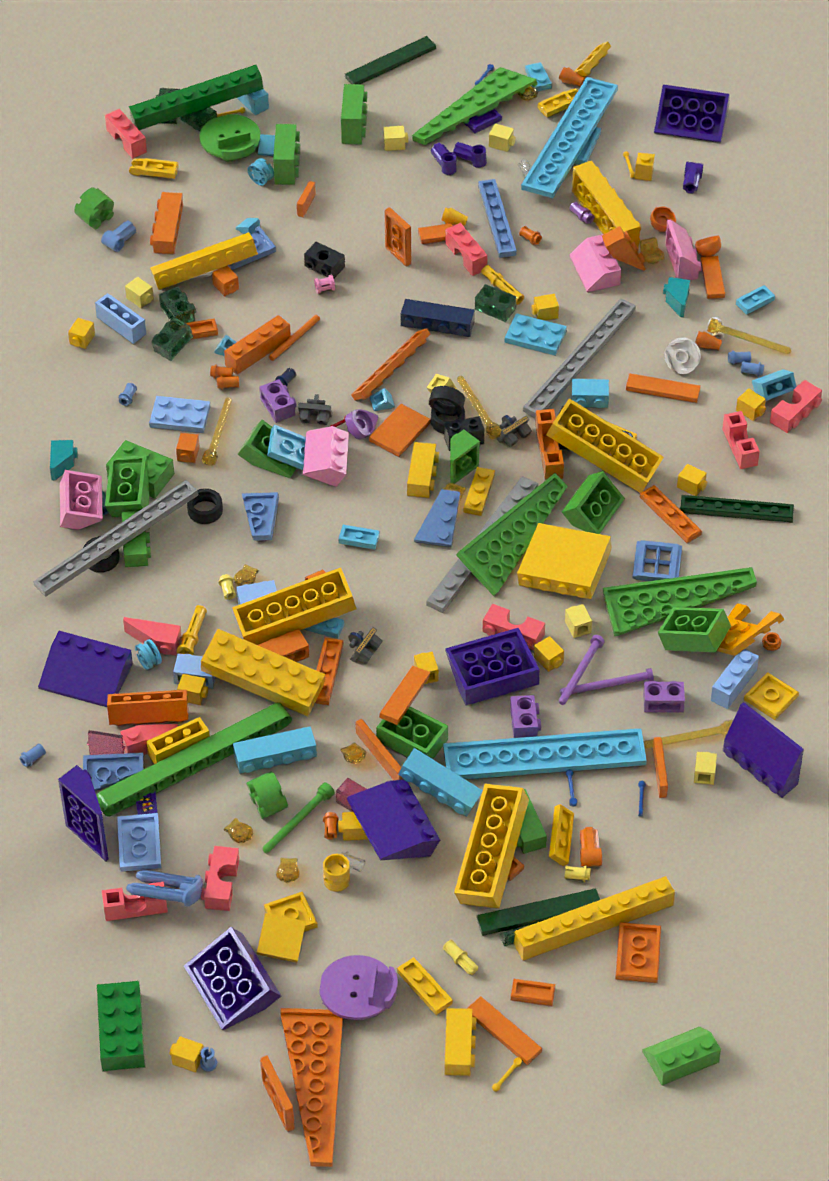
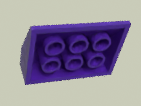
[654,84,730,143]
[445,628,540,705]
[38,631,133,707]
[723,702,804,798]
[58,765,109,862]
[347,780,440,861]
[184,927,281,1030]

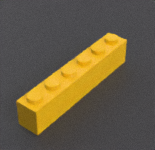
[150,232,258,290]

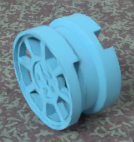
[247,158,274,186]
[135,639,162,670]

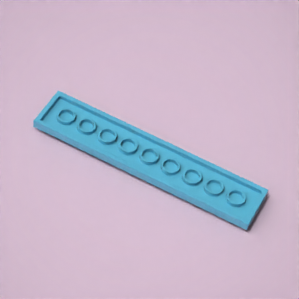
[521,77,618,198]
[443,728,647,779]

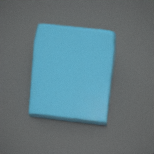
[258,134,275,156]
[236,218,260,235]
[214,335,236,356]
[370,388,395,411]

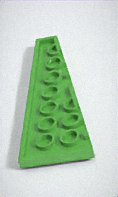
[412,67,538,145]
[456,473,568,596]
[602,567,757,636]

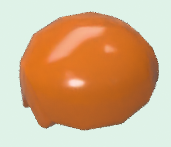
[650,206,676,232]
[695,235,722,256]

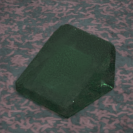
[499,927,523,946]

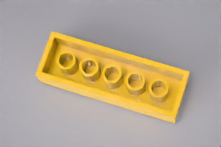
[572,160,641,252]
[546,398,664,493]
[232,567,357,645]
[201,629,325,717]
[454,784,529,909]

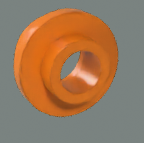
[762,632,782,651]

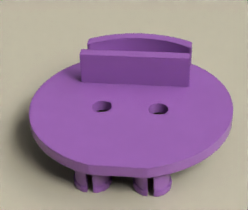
[319,955,397,1020]

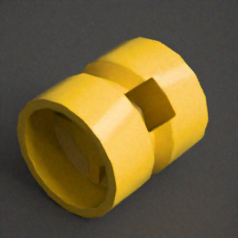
[323,854,350,892]

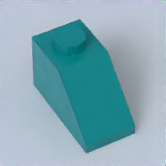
[663,277,690,318]
[50,440,78,481]

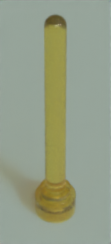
[707,318,791,354]
[457,376,502,439]
[202,397,232,466]
[643,720,733,749]

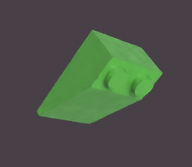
[237,419,296,478]
[105,455,149,517]

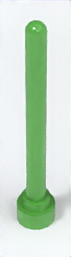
[263,782,335,853]

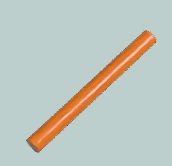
[269,315,320,361]

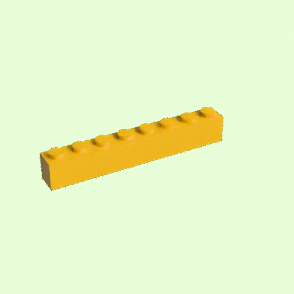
[514,876,675,961]

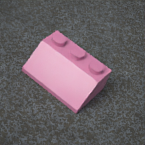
[665,220,701,280]
[570,234,621,292]
[303,426,349,487]
[60,470,103,530]

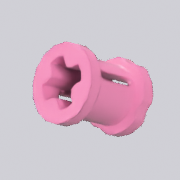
[314,275,335,294]

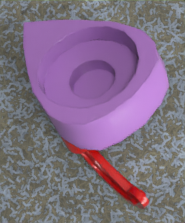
[330,409,378,440]

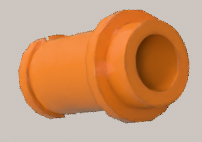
[519,226,542,245]
[210,364,233,379]
[217,375,239,390]
[323,812,339,839]

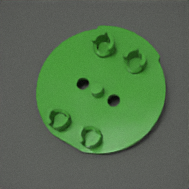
[200,114,261,162]

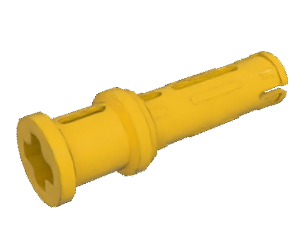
[177,605,207,655]

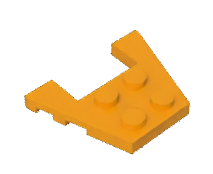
[717,603,785,656]

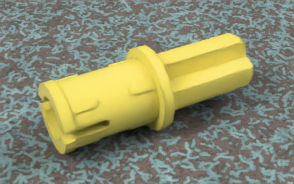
[443,940,478,975]

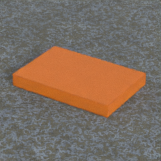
[385,207,411,267]
[369,404,431,457]
[615,922,661,983]
[260,1055,295,1132]

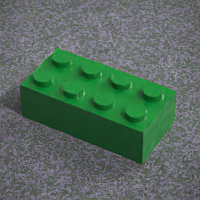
[97,981,145,1071]

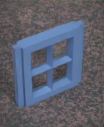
[633,540,682,581]

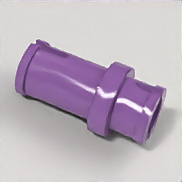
[569,201,594,224]

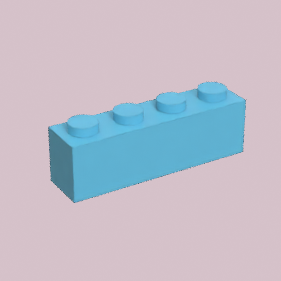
[233,726,317,774]
[398,748,483,817]

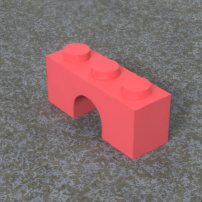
[105,108,147,159]
[446,223,488,276]
[770,380,822,433]
[722,411,760,469]
[482,604,545,651]
[201,846,240,911]
[102,882,168,921]

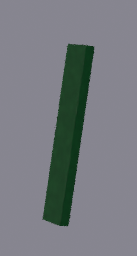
[345,36,436,84]
[680,495,794,523]
[477,888,600,936]

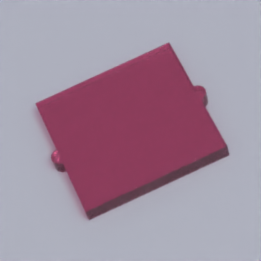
[87,730,126,755]

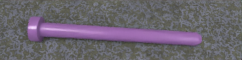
[559,635,605,705]
[560,668,654,695]

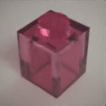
[336,778,367,812]

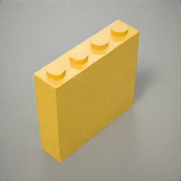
[517,523,612,599]

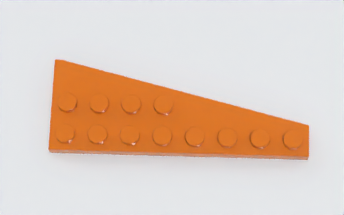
[280,1008,343,1167]

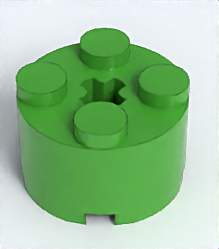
[74,187,114,229]
[246,771,288,819]

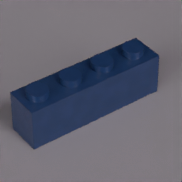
[400,299,475,337]

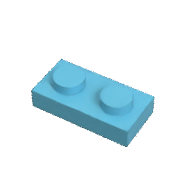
[525,62,552,92]
[736,285,775,315]
[338,525,380,550]
[303,618,344,639]

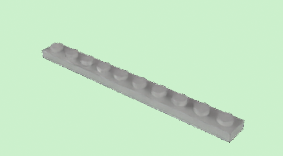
[523,298,636,418]
[426,476,538,613]
[33,480,198,597]

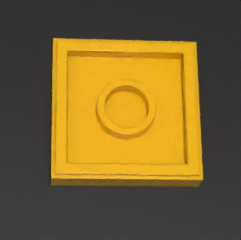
[743,672,799,720]
[264,891,318,932]
[256,913,306,963]

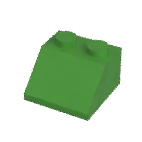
[450,430,480,485]

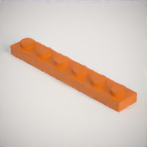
[351,328,430,400]

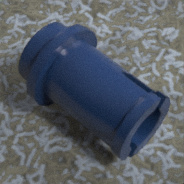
[275,368,296,386]

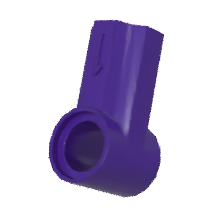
[431,142,457,175]
[453,142,487,168]
[683,161,704,194]

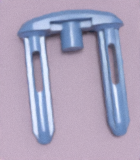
[126,870,203,907]

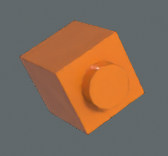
[212,266,239,297]
[176,433,200,463]

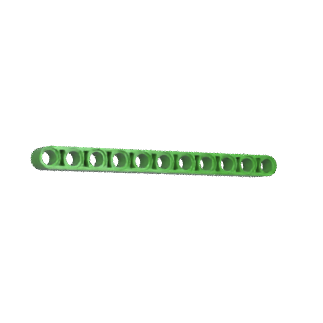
[96,703,292,817]

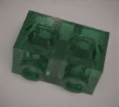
[475,284,516,322]
[159,287,196,329]
[151,317,193,361]

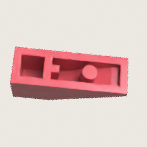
[123,617,182,656]
[120,724,178,755]

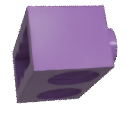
[259,379,297,423]
[643,681,685,713]
[510,695,541,738]

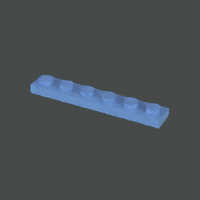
[478,179,517,258]

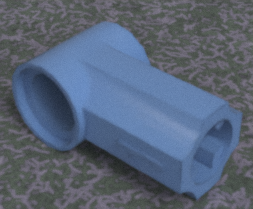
[101,220,136,252]

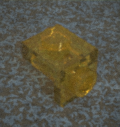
[640,237,665,264]

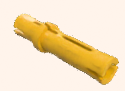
[481,265,524,305]

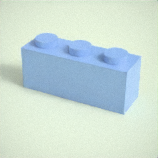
[95,293,146,344]
[711,649,759,709]

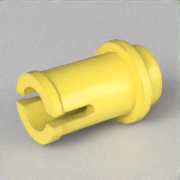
[218,574,236,600]
[565,866,591,882]

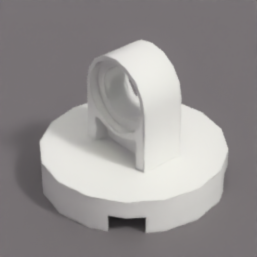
[664,337,701,374]

